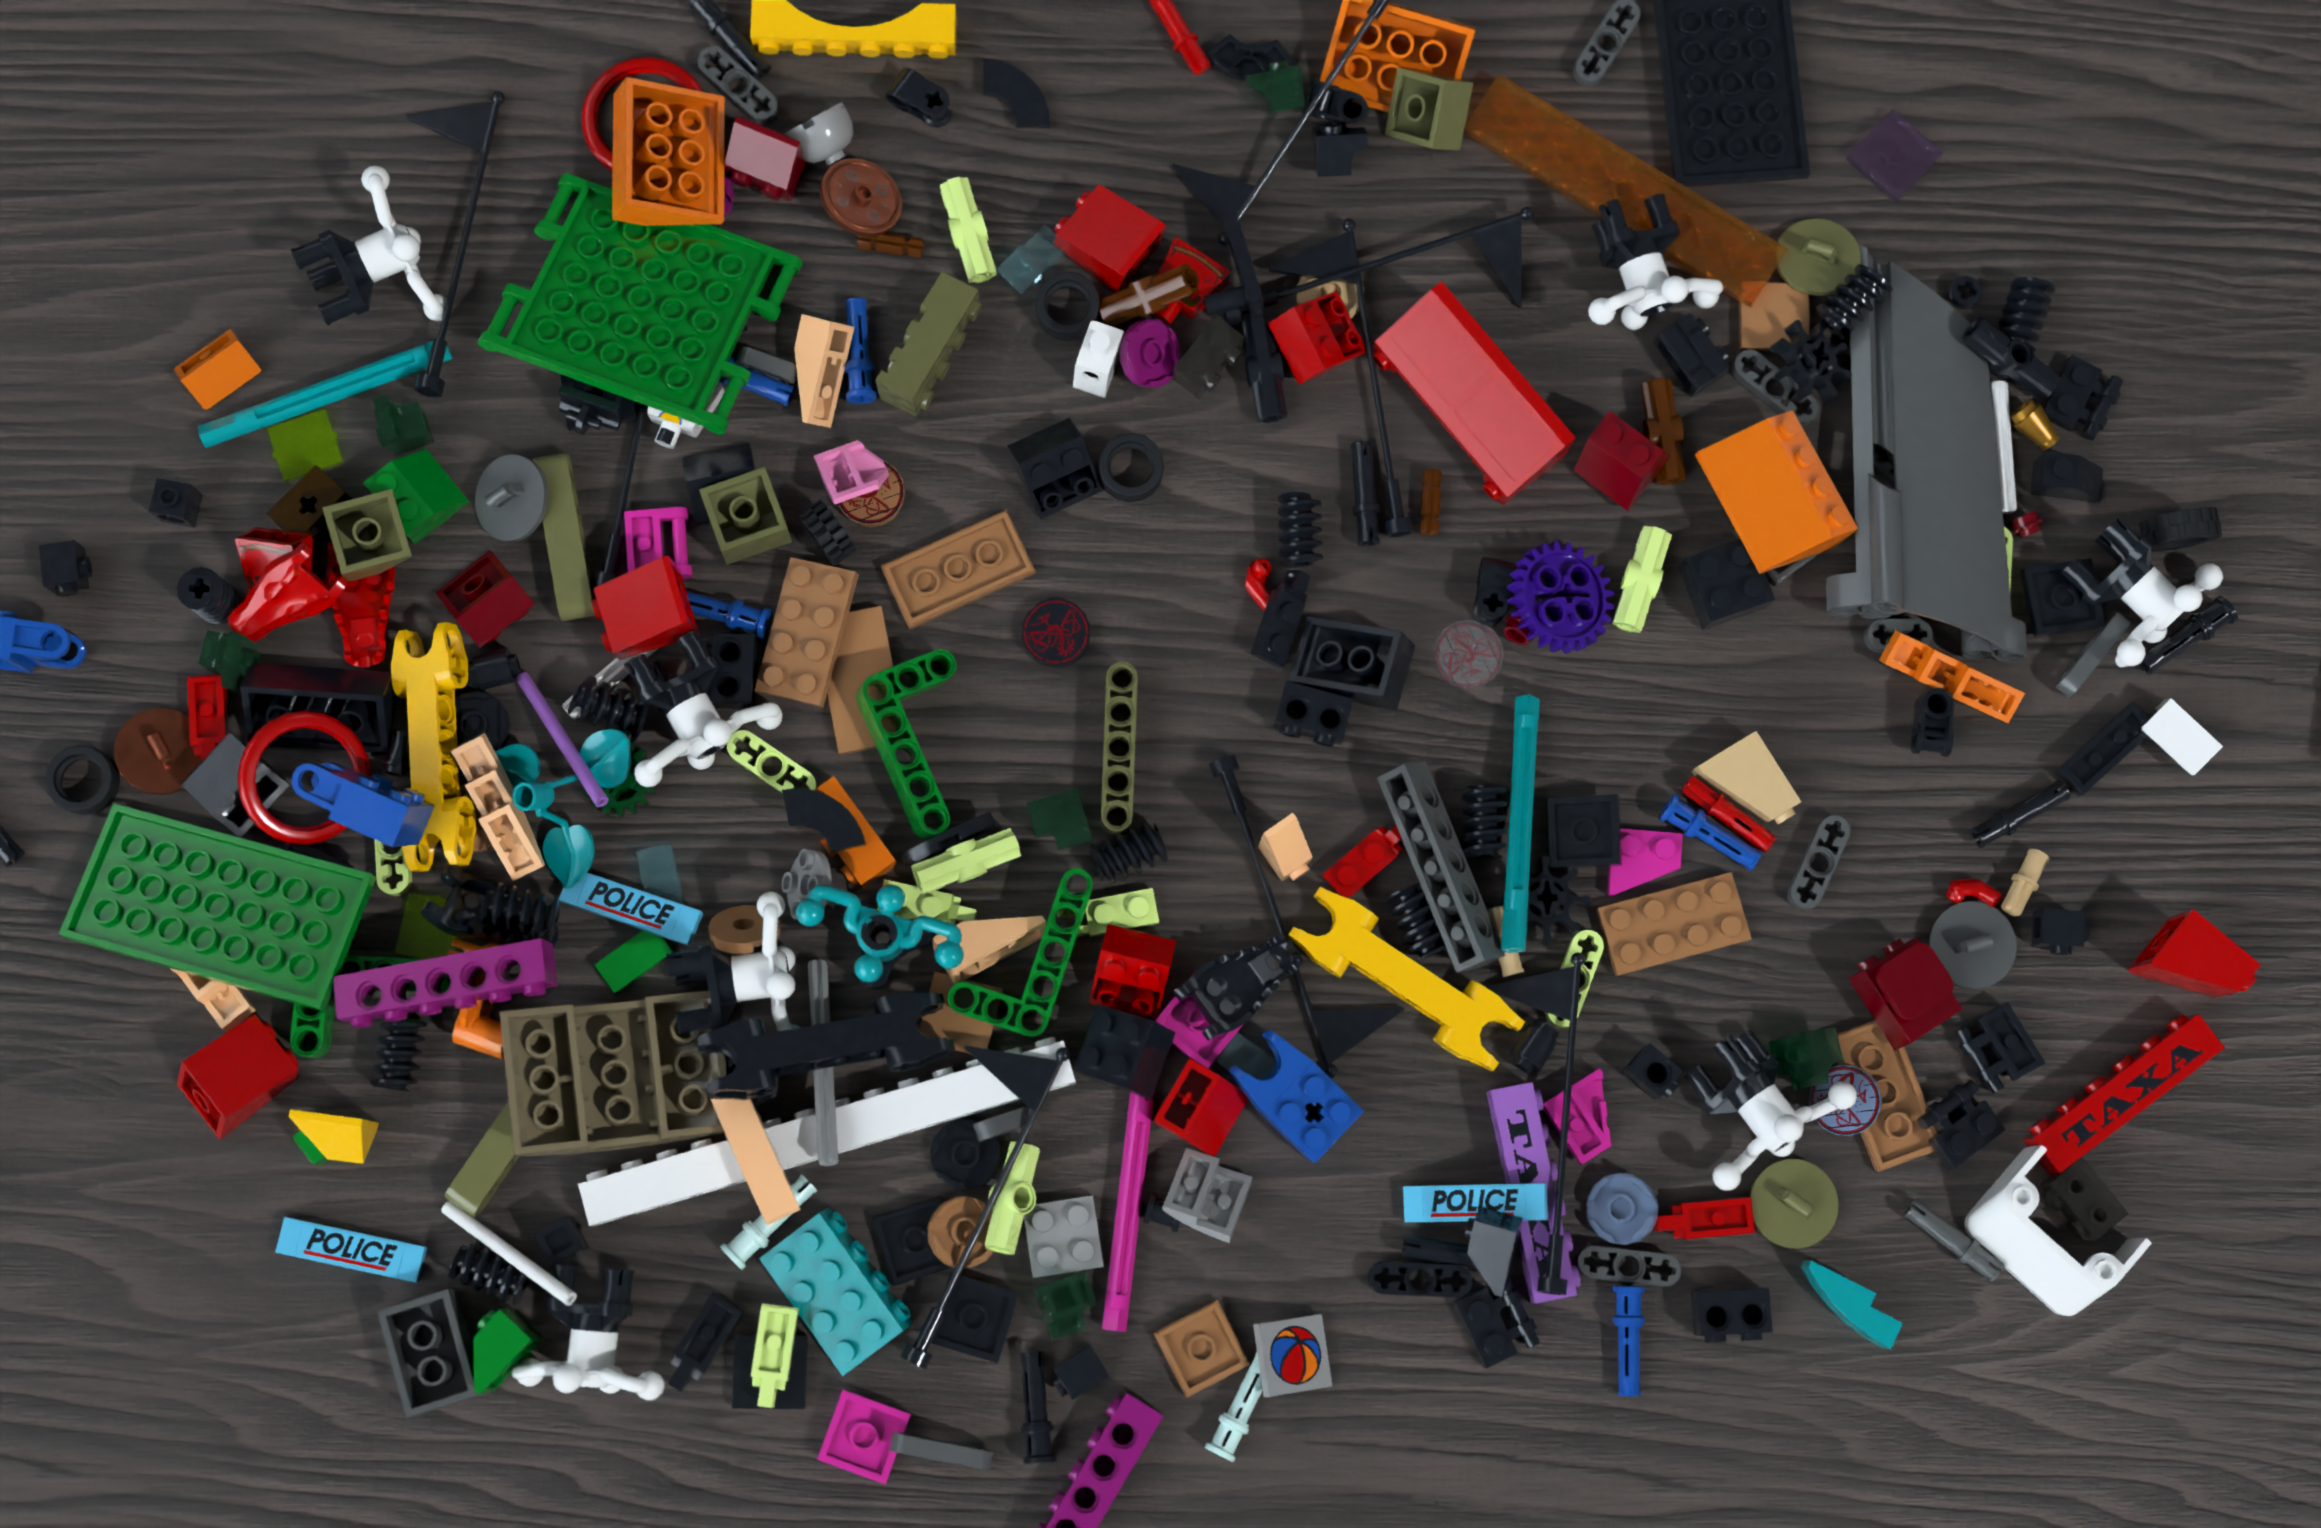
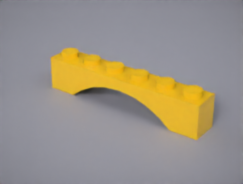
[750,0,957,59]

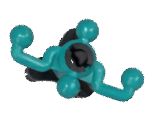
[796,884,964,990]

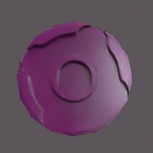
[1120,319,1180,388]

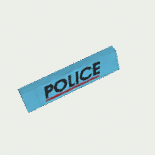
[559,873,703,946]
[1403,1183,1548,1222]
[275,1217,427,1283]

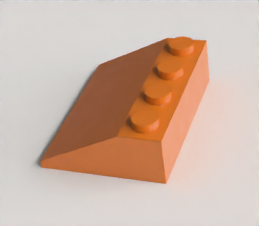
[1320,0,1476,113]
[612,77,725,226]
[1695,410,1858,574]

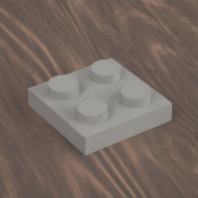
[1024,1195,1104,1278]

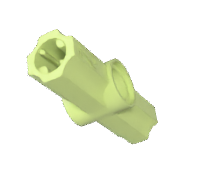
[940,177,996,283]
[1612,526,1672,633]
[911,828,1021,894]
[984,1142,1040,1255]

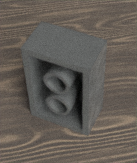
[377,1289,483,1418]

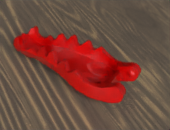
[228,542,350,642]
[325,542,396,667]

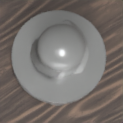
[782,849,847,920]

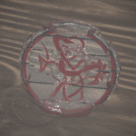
[1434,619,1504,690]

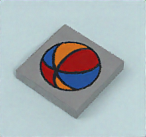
[1253,1314,1333,1397]

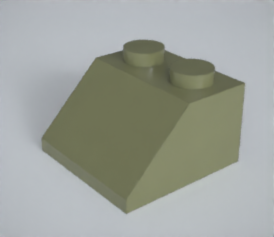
[1385,67,1473,151]
[699,467,792,565]
[322,489,412,582]

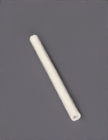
[441,1201,577,1306]

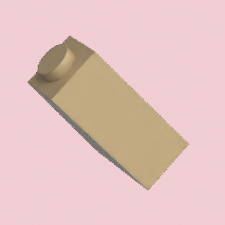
[1691,731,1801,824]

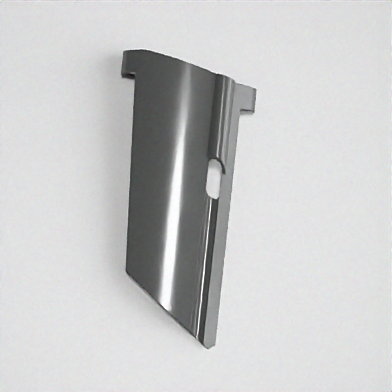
[1826,245,2027,663]

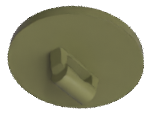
[1775,219,1861,296]
[1749,1159,1839,1249]

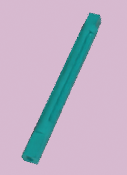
[198,340,452,448]
[1501,694,1540,953]

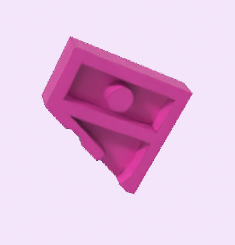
[1607,828,1683,896]
[1543,1068,1611,1165]

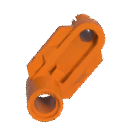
[448,938,504,1060]

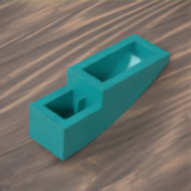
[1801,1261,1903,1349]

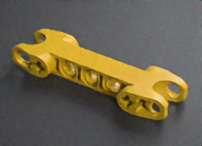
[391,622,476,872]
[1287,886,1525,1072]

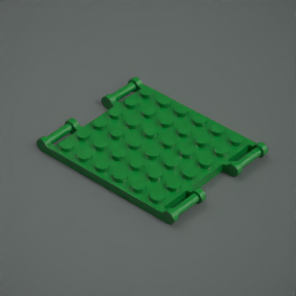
[477,173,803,435]

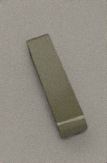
[533,452,595,622]
[1101,661,1138,836]
[444,1100,520,1218]

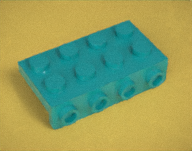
[759,1208,912,1376]

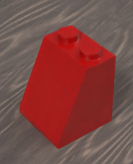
[1054,184,1166,293]
[591,555,700,660]
[2127,909,2261,998]
[177,1014,299,1140]

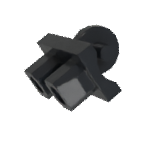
[558,379,623,435]

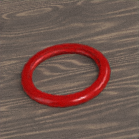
[581,57,704,171]
[238,710,371,845]

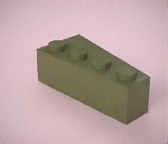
[875,272,982,417]

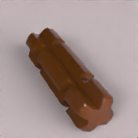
[857,233,924,258]
[1420,469,1442,537]

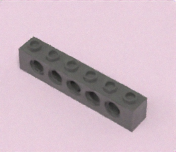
[1377,761,1505,973]

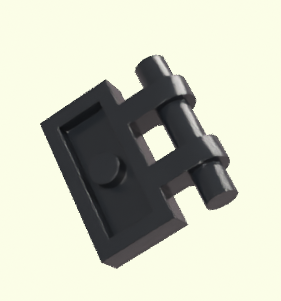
[2043,355,2123,440]
[1954,1002,2046,1094]
[1918,1080,2006,1170]
[1453,1278,1540,1369]

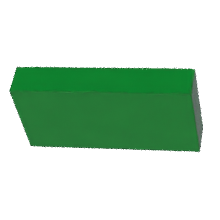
[594,930,674,994]

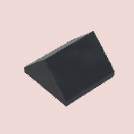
[682,443,756,525]

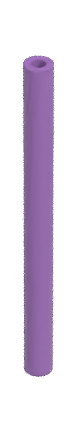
[516,672,609,807]

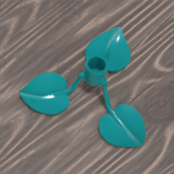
[495,729,631,889]

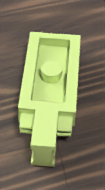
[877,879,977,925]
[751,1303,799,1408]

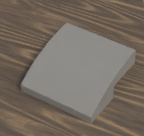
[1162,1148,1253,1243]

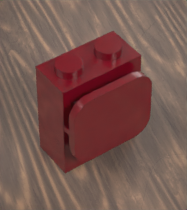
[1848,937,1963,1051]

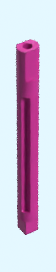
[1102,1090,1155,1332]

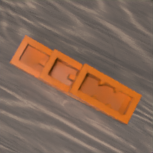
[1879,629,2025,724]

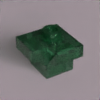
[1244,60,1306,113]
[372,394,435,455]
[198,630,259,695]
[1027,789,1092,850]
[1768,1026,1844,1091]
[1033,1271,1097,1341]

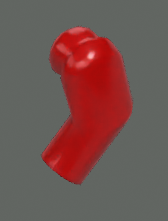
[1244,558,1271,612]
[1946,878,2002,908]

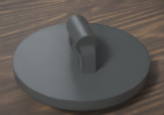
[475,454,549,542]
[1928,901,2017,989]

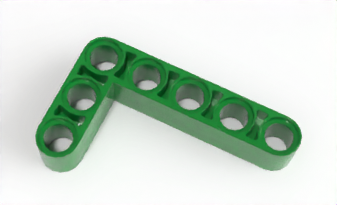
[856,649,957,840]
[947,868,1093,1037]
[290,955,451,1059]

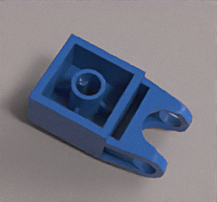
[0,610,87,673]
[291,762,435,847]
[1228,1029,1364,1163]

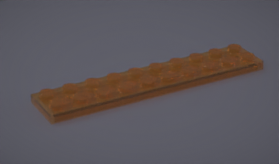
[1464,74,1788,308]

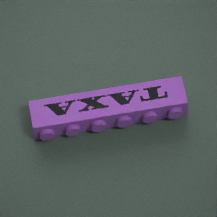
[1486,1082,1581,1304]

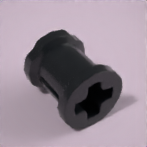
[1143,1192,1180,1233]

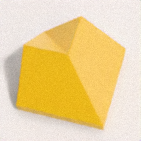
[289,1110,379,1164]

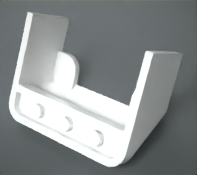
[1964,1145,2152,1316]

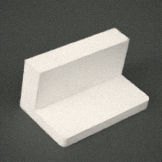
[2142,698,2223,775]

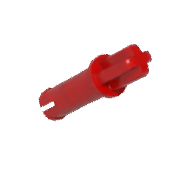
[1148,0,1210,75]
[1681,776,1777,853]

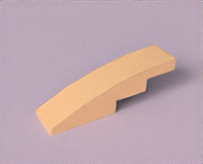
[451,733,545,881]
[170,968,256,1032]
[711,1099,801,1226]

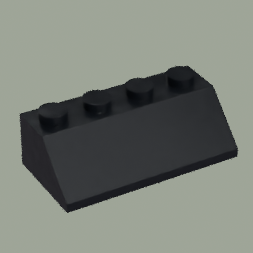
[240,663,395,753]

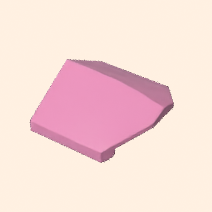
[814,440,889,505]

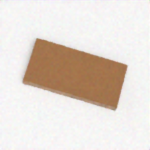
[881,510,1036,630]
[827,606,896,755]
[1824,1020,1938,1172]

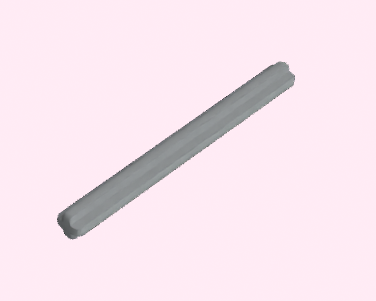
[808,959,838,1166]

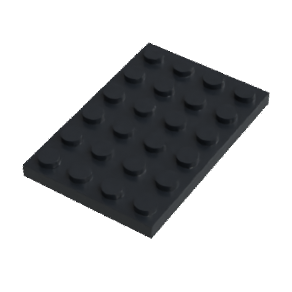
[1653,0,1810,188]

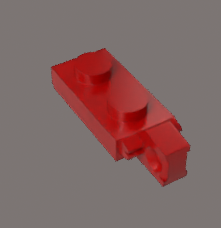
[187,674,229,760]
[1322,825,1403,898]
[1653,1197,1755,1240]

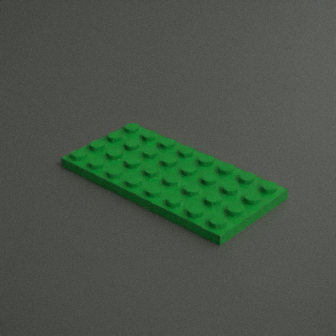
[59,803,376,1012]

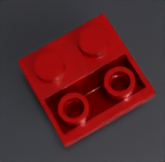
[1268,291,1367,385]
[1089,924,1176,1020]
[1153,1058,1248,1157]

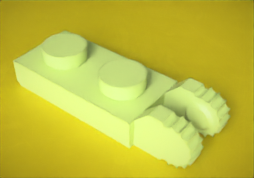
[1057,888,1159,937]

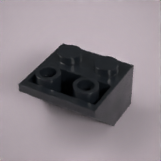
[1007,417,1103,519]
[181,731,289,838]

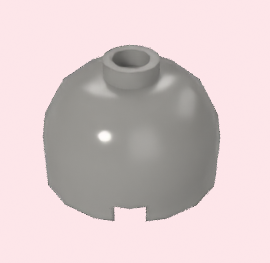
[784,102,853,165]

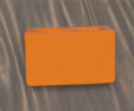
[173,328,261,410]

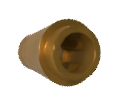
[2010,399,2060,451]

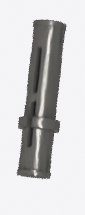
[1903,1198,2005,1283]

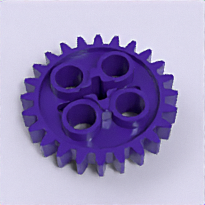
[1507,541,1615,654]

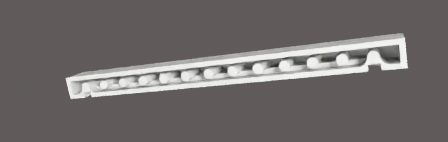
[578,1037,1076,1226]

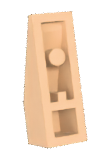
[794,314,854,428]
[1258,813,1313,881]
[932,916,1046,985]

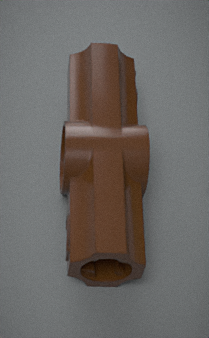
[1099,264,1200,327]
[1641,378,1686,486]

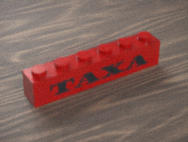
[2023,1013,2225,1174]

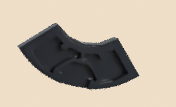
[1204,34,1298,82]
[983,59,1050,128]
[782,788,867,853]
[900,812,995,867]

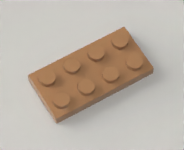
[754,557,859,708]
[1596,872,1752,977]

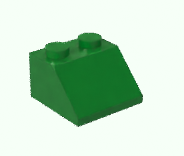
[363,449,469,544]
[474,1308,544,1395]

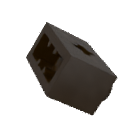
[266,465,352,545]

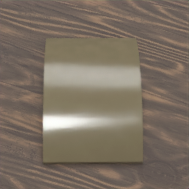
[500,991,727,1156]

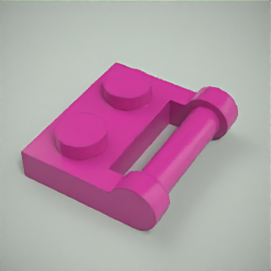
[624,507,693,579]

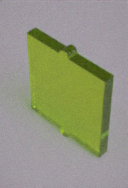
[267,409,344,482]
[395,893,459,960]

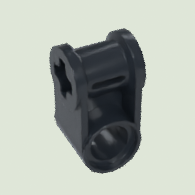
[885,67,952,127]
[1302,79,1369,126]
[1473,557,1517,627]
[1911,688,1955,757]

